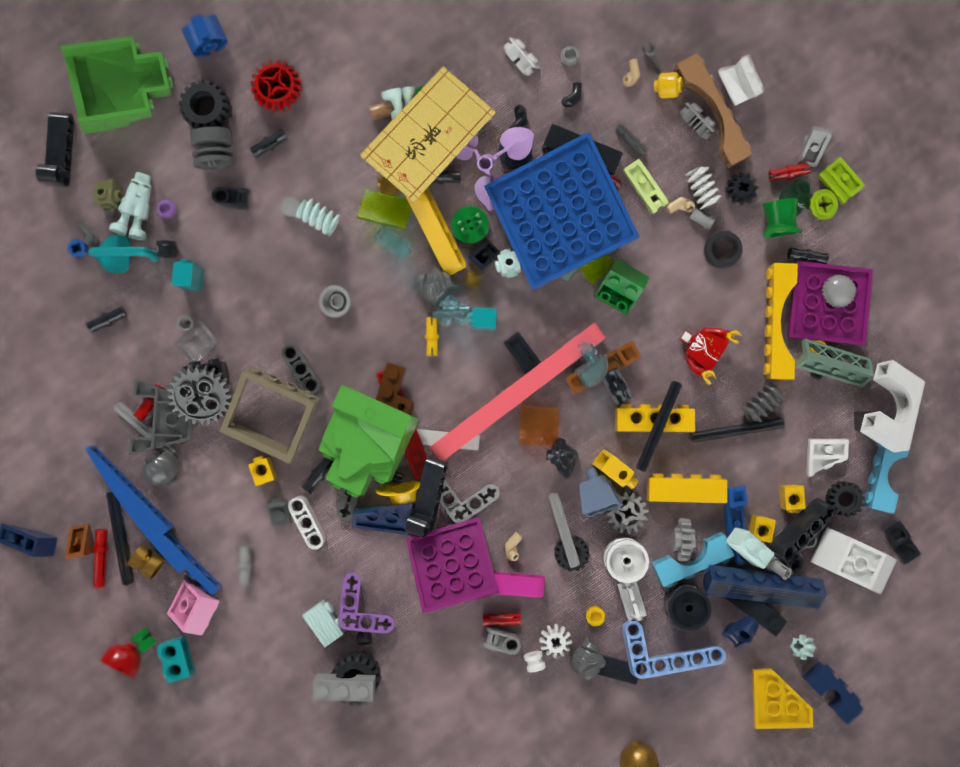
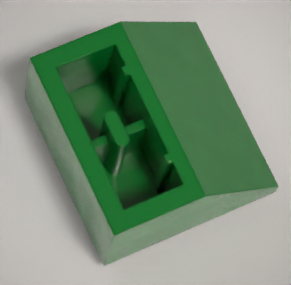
[594,258,650,316]

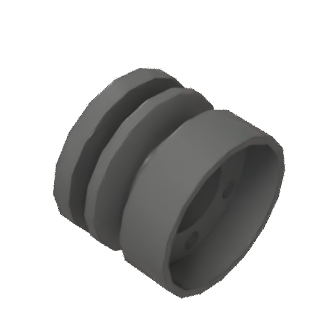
[190,127,235,170]

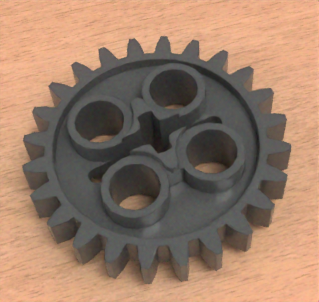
[167,364,233,425]

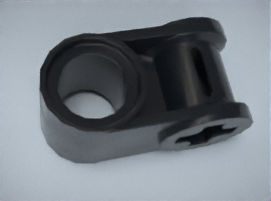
[211,187,251,210]

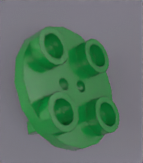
[451,206,489,244]

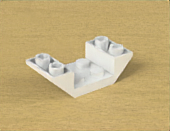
[810,527,897,594]

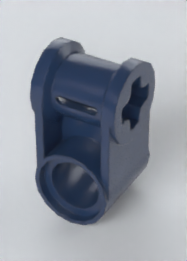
[722,616,759,649]

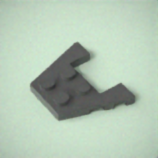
[129,379,193,455]

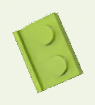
[817,156,865,204]

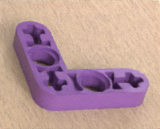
[338,573,394,634]

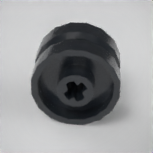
[664,583,712,631]

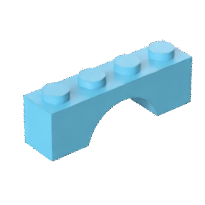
[864,443,909,514]
[651,532,734,588]

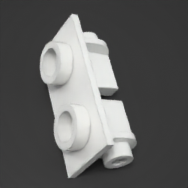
[503,37,540,76]
[617,582,647,621]

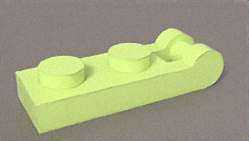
[623,159,669,214]

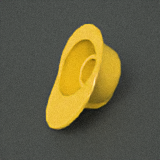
[376,481,420,505]

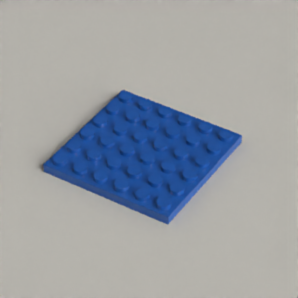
[484,132,640,290]

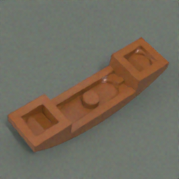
[565,340,642,395]

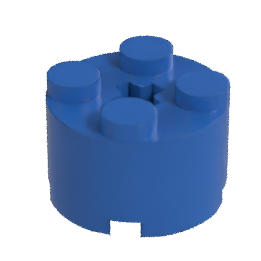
[181,14,228,57]

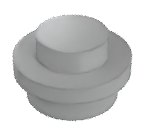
[560,46,580,66]

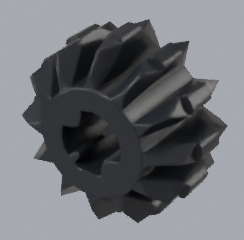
[725,172,759,206]

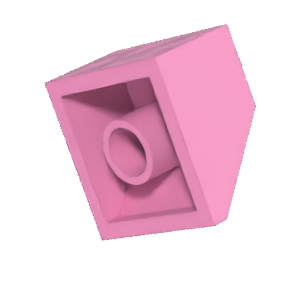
[167,579,220,635]

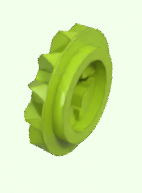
[809,189,838,220]

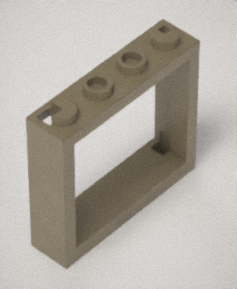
[220,366,320,464]

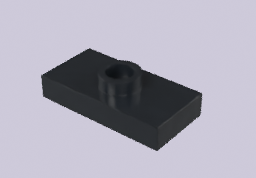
[503,332,541,374]

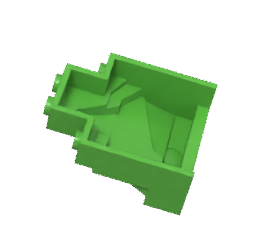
[60,36,173,134]
[318,385,419,497]

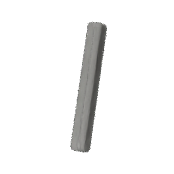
[114,402,176,455]
[548,493,580,568]

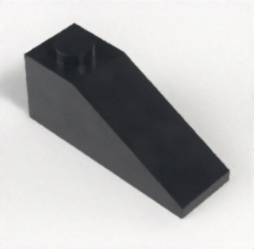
[724,597,788,636]

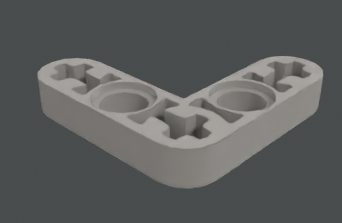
[440,479,499,523]

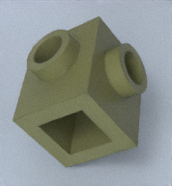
[93,180,123,212]

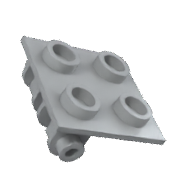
[680,102,716,140]

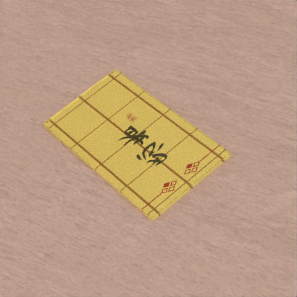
[360,66,496,202]

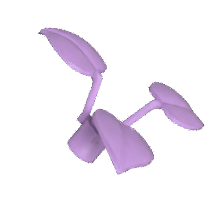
[456,127,534,211]

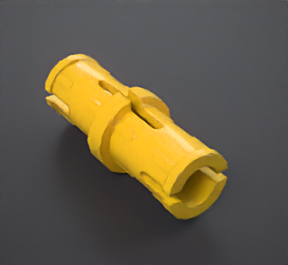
[424,317,439,356]

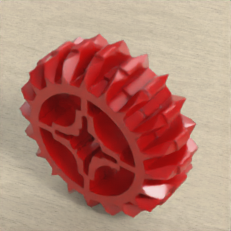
[250,59,303,113]

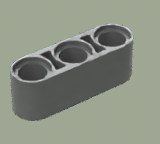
[281,344,322,394]

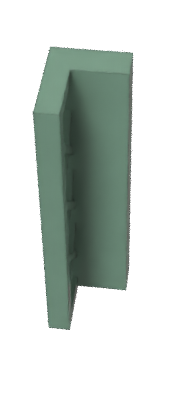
[796,339,874,388]

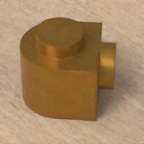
[377,176,400,196]

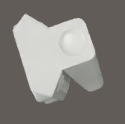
[718,54,764,106]

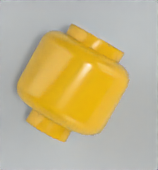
[654,72,683,99]

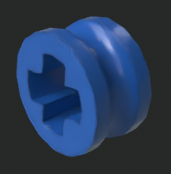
[68,239,89,258]

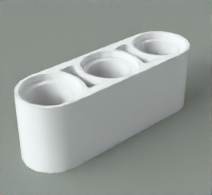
[288,496,326,550]

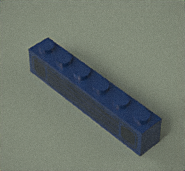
[703,565,827,609]

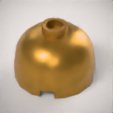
[619,740,659,767]

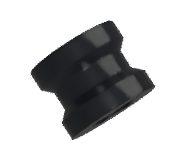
[157,240,177,258]

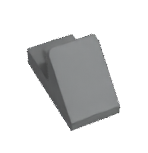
[798,126,832,167]

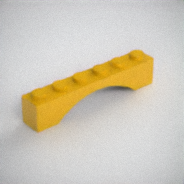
[763,263,798,380]

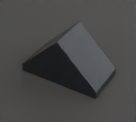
[468,240,501,274]

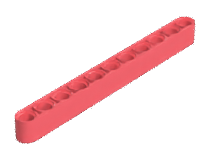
[429,322,606,460]

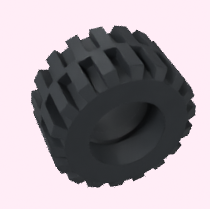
[179,80,233,129]
[331,651,381,706]

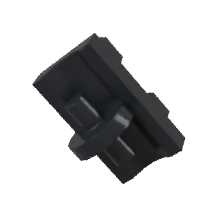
[600,367,634,406]

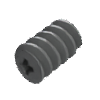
[741,381,785,423]

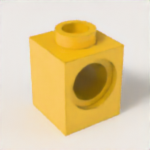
[248,455,278,486]
[779,484,806,513]
[749,514,776,545]

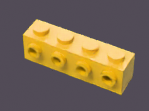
[646,473,728,503]

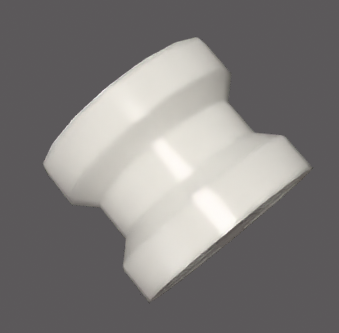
[524,651,546,672]

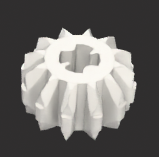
[539,624,572,658]

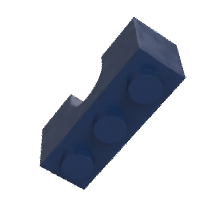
[802,661,864,725]

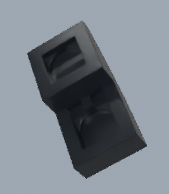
[883,521,922,565]

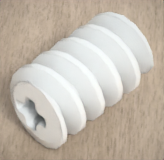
[685,167,722,210]

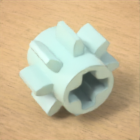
[790,634,817,660]

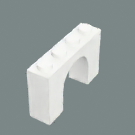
[860,360,925,453]

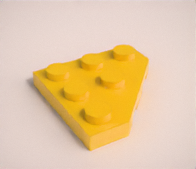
[752,668,813,729]

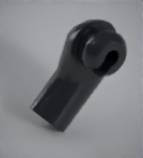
[561,82,582,108]
[509,105,527,129]

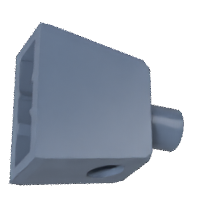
[579,468,623,517]

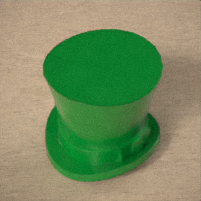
[762,198,803,239]

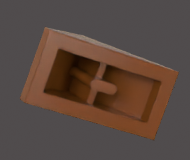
[64,523,94,560]

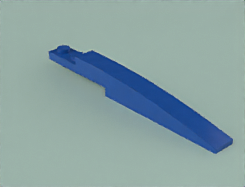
[85,446,222,595]

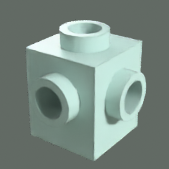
[494,249,521,278]

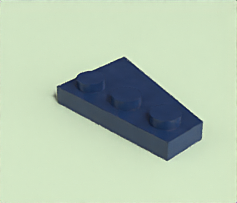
[352,503,413,535]

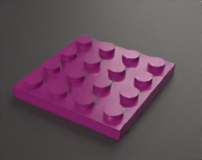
[787,261,873,346]
[406,517,499,614]

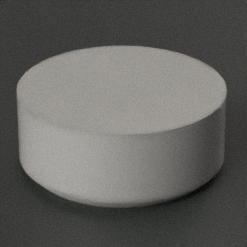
[281,197,300,217]

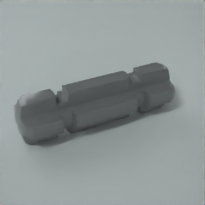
[615,124,648,156]

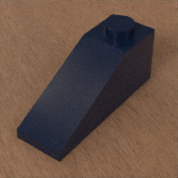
[0,523,58,557]

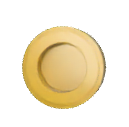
[585,606,605,626]

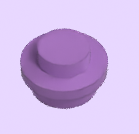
[157,199,177,219]

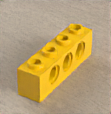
[615,404,695,432]

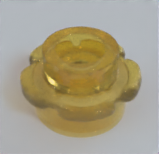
[463,272,482,288]

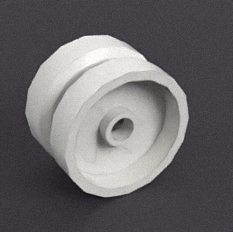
[603,537,649,583]

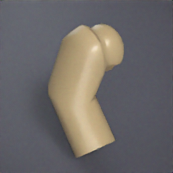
[505,532,523,561]

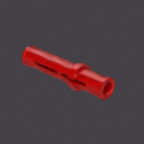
[93,529,109,588]

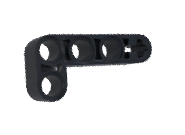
[35,112,74,187]
[405,456,448,538]
[770,498,836,573]

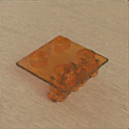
[519,406,559,446]

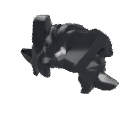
[546,437,579,479]

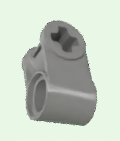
[483,626,521,655]

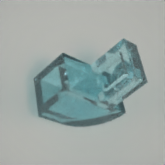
[371,225,414,261]
[575,342,608,388]

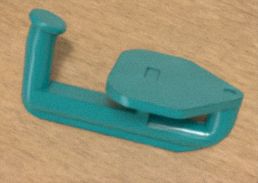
[88,235,160,273]

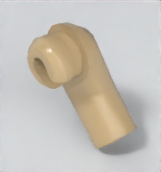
[622,59,640,87]
[665,197,696,214]

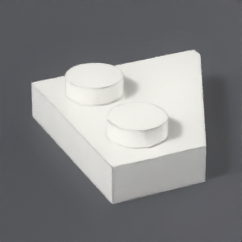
[806,439,849,476]

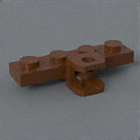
[376,362,415,415]

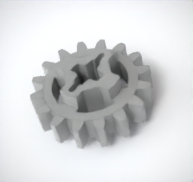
[605,491,648,534]
[672,518,696,561]

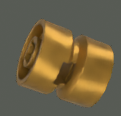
[127,544,166,580]

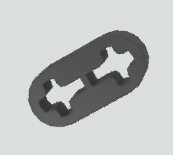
[337,489,360,521]

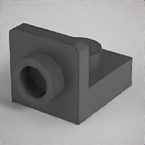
[266,497,291,526]

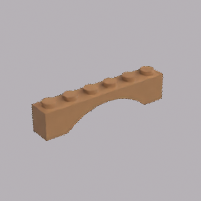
[674,53,752,169]

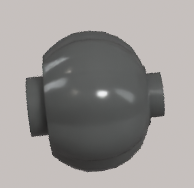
[142,451,179,486]

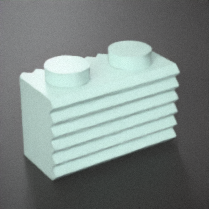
[726,528,774,569]
[302,600,345,648]

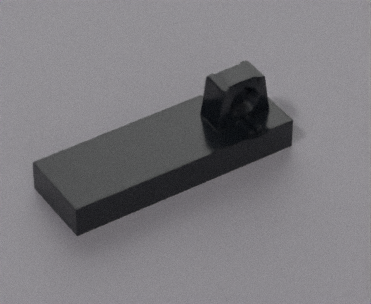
[597,654,641,685]

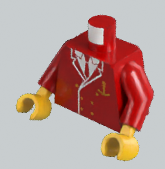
[679,327,742,385]

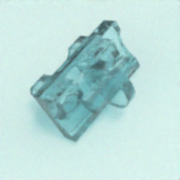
[432,295,472,326]

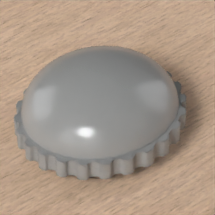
[822,275,856,308]
[319,285,352,318]

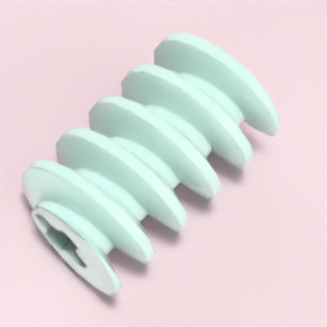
[296,199,340,236]

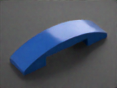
[724,485,748,565]

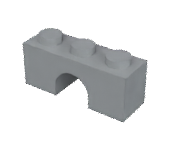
[312,673,376,702]

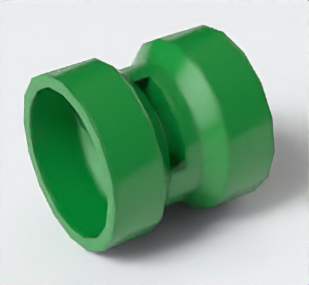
[130,626,157,654]

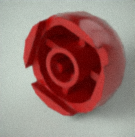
[100,642,141,679]

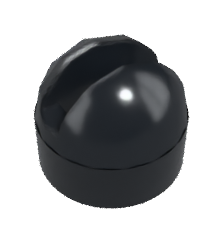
[356,632,372,645]

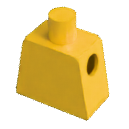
[592,449,638,489]

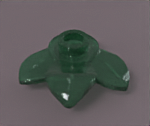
[779,179,813,216]

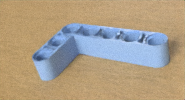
[622,621,726,679]

